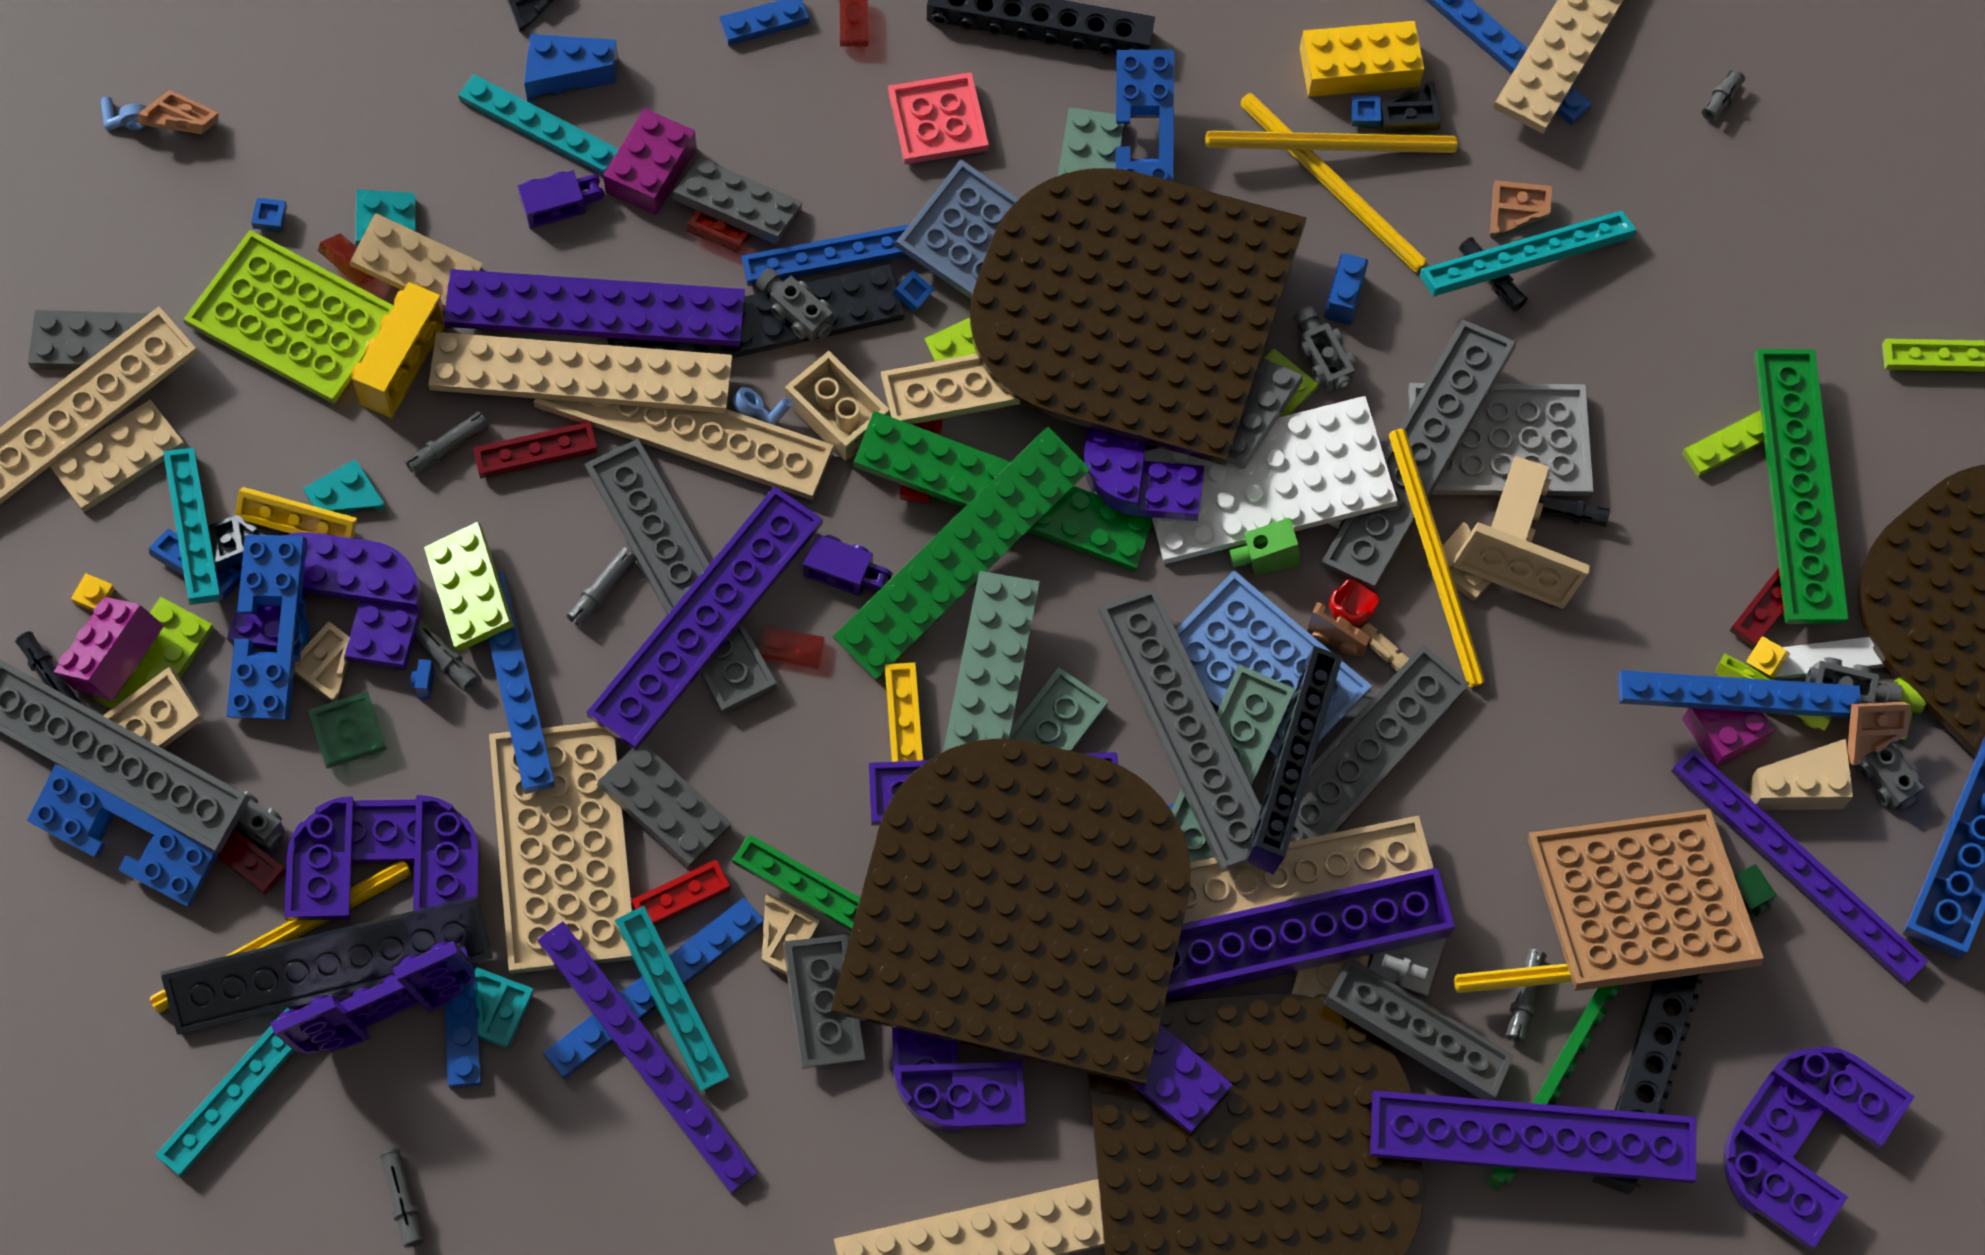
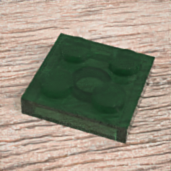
[308,691,387,769]

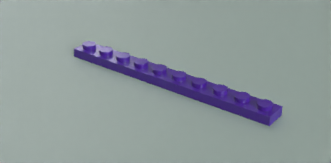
[1671,748,1928,985]
[537,921,757,1194]

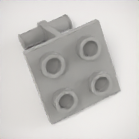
[1369,938,1446,997]

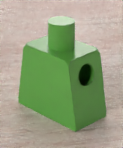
[1229,518,1301,575]

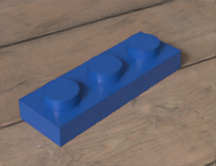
[719,0,809,46]
[149,528,241,600]

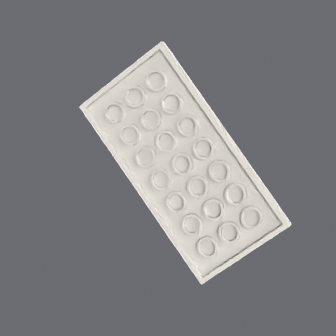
[1145,396,1397,564]

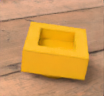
[71,573,115,612]
[1746,636,1791,679]

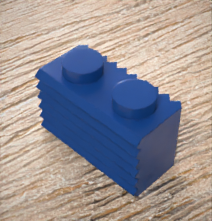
[1324,253,1369,325]

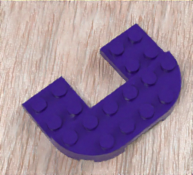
[1084,428,1204,521]
[227,532,423,670]
[284,795,480,921]
[270,941,475,1054]
[892,1027,1026,1133]
[1723,1046,1915,1251]

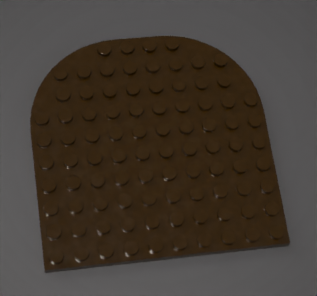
[970,168,1307,466]
[1858,464,1985,757]
[831,738,1191,1086]
[1088,994,1424,1255]

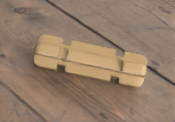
[1360,623,1409,672]

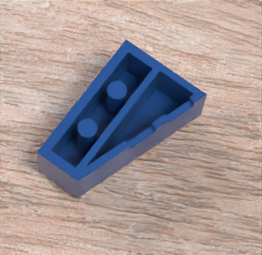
[524,34,618,101]

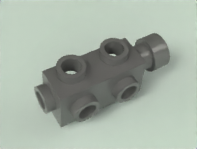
[756,268,833,342]
[1293,306,1357,392]
[1806,657,1902,704]
[1846,734,1924,811]
[232,786,285,851]

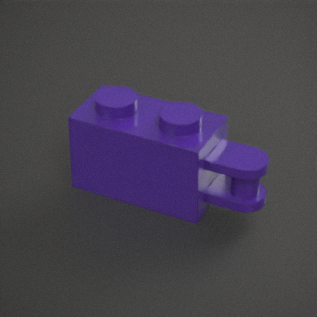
[517,170,605,229]
[803,533,893,596]

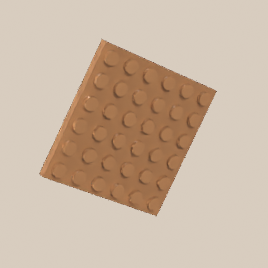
[1528,809,1764,991]

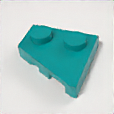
[303,459,385,514]
[475,967,534,1050]

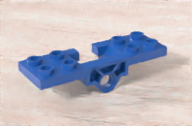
[1116,50,1174,182]
[226,535,310,721]
[27,765,219,907]

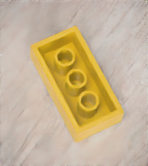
[1299,21,1424,97]
[351,282,445,418]

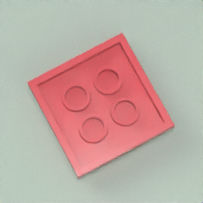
[888,72,989,165]

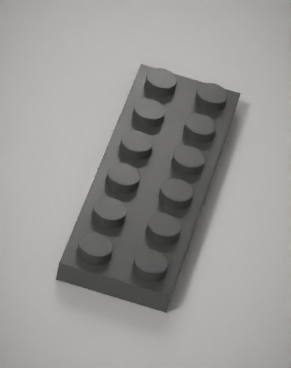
[1324,957,1514,1100]

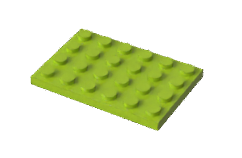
[183,230,394,404]

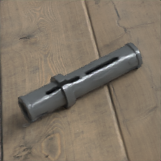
[404,411,489,476]
[566,547,636,627]
[415,617,478,691]
[1505,949,1547,1043]
[380,1148,424,1248]

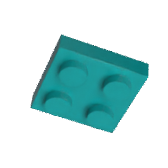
[355,189,415,246]

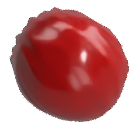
[1328,580,1380,628]

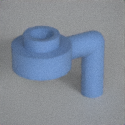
[101,97,147,131]
[732,387,792,425]

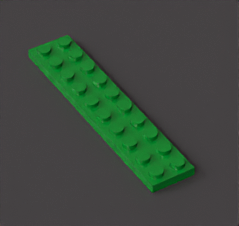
[1754,349,1848,624]
[853,410,1153,572]
[832,427,1090,680]

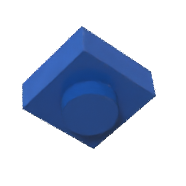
[1350,96,1381,127]
[251,198,287,232]
[892,270,935,312]
[411,659,435,700]

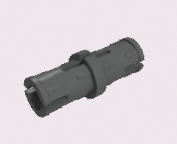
[1702,69,1745,122]

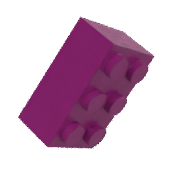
[603,108,697,215]
[54,597,164,701]

